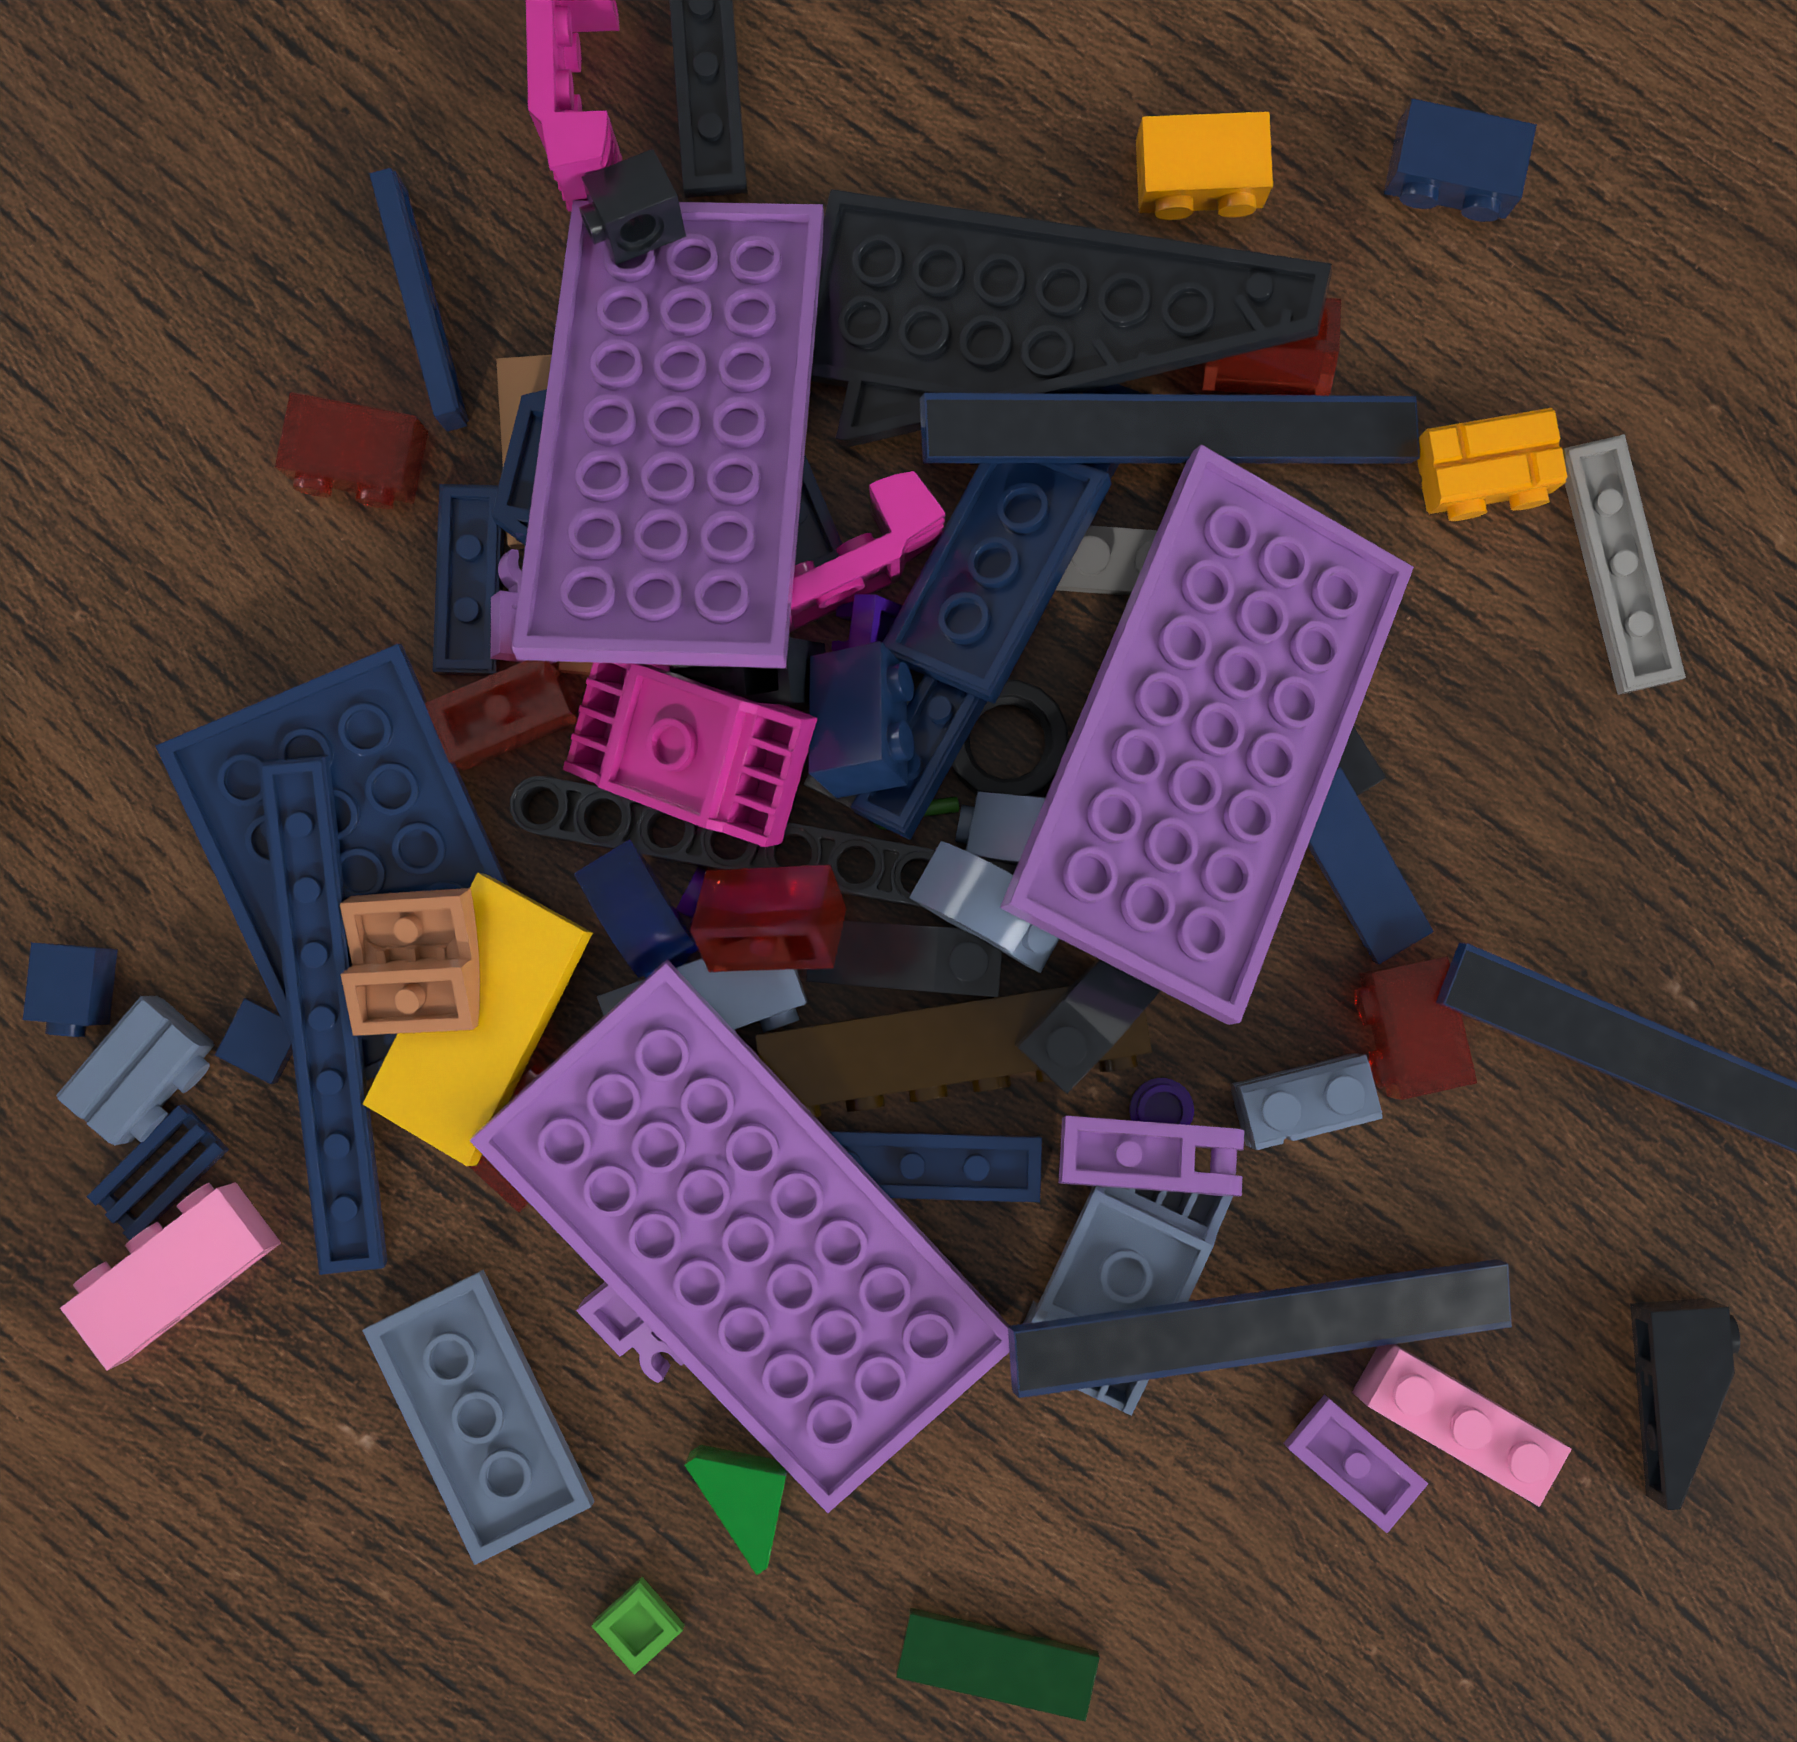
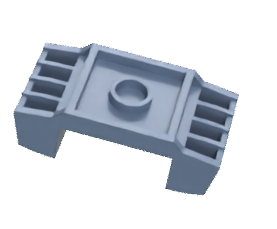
[1023,1170,1233,1415]

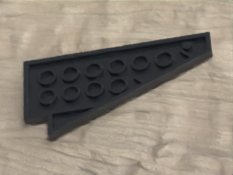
[811,189,1332,447]

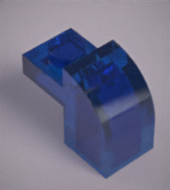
[574,840,702,978]

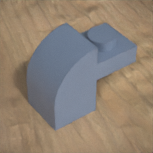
[909,841,1060,973]

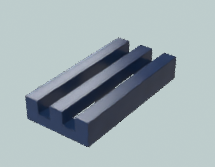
[86,1104,229,1241]

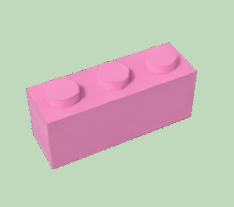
[60,1182,281,1371]
[1352,1344,1572,1507]

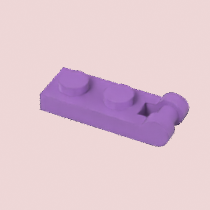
[1059,1116,1244,1197]

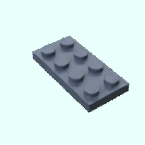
[362,1270,595,1565]

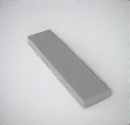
[1562,434,1686,695]

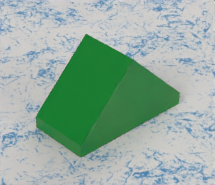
[684,1445,787,1575]

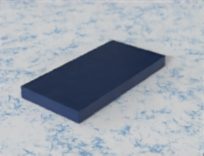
[883,463,1112,704]

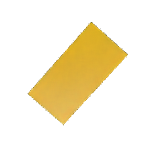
[363,872,593,1166]

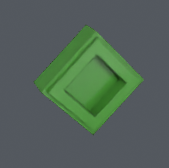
[592,1577,684,1675]

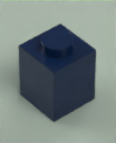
[23,942,118,1037]

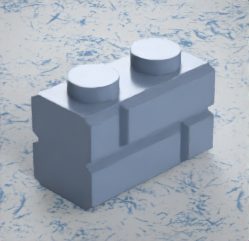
[56,996,215,1146]
[1230,1053,1383,1150]

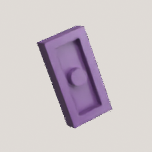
[1283,1394,1428,1533]

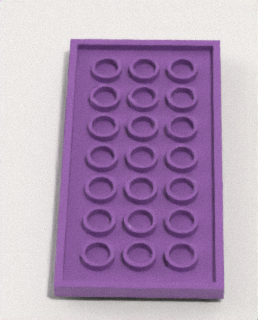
[512,200,824,668]
[1000,444,1414,1025]
[470,959,1010,1513]

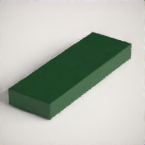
[896,1608,1100,1722]

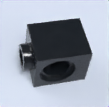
[579,149,686,265]

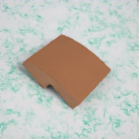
[340,888,480,1036]

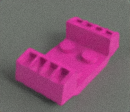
[526,0,623,212]
[789,471,945,633]
[563,662,818,847]

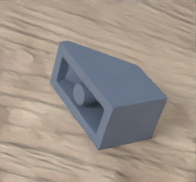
[955,792,1045,865]

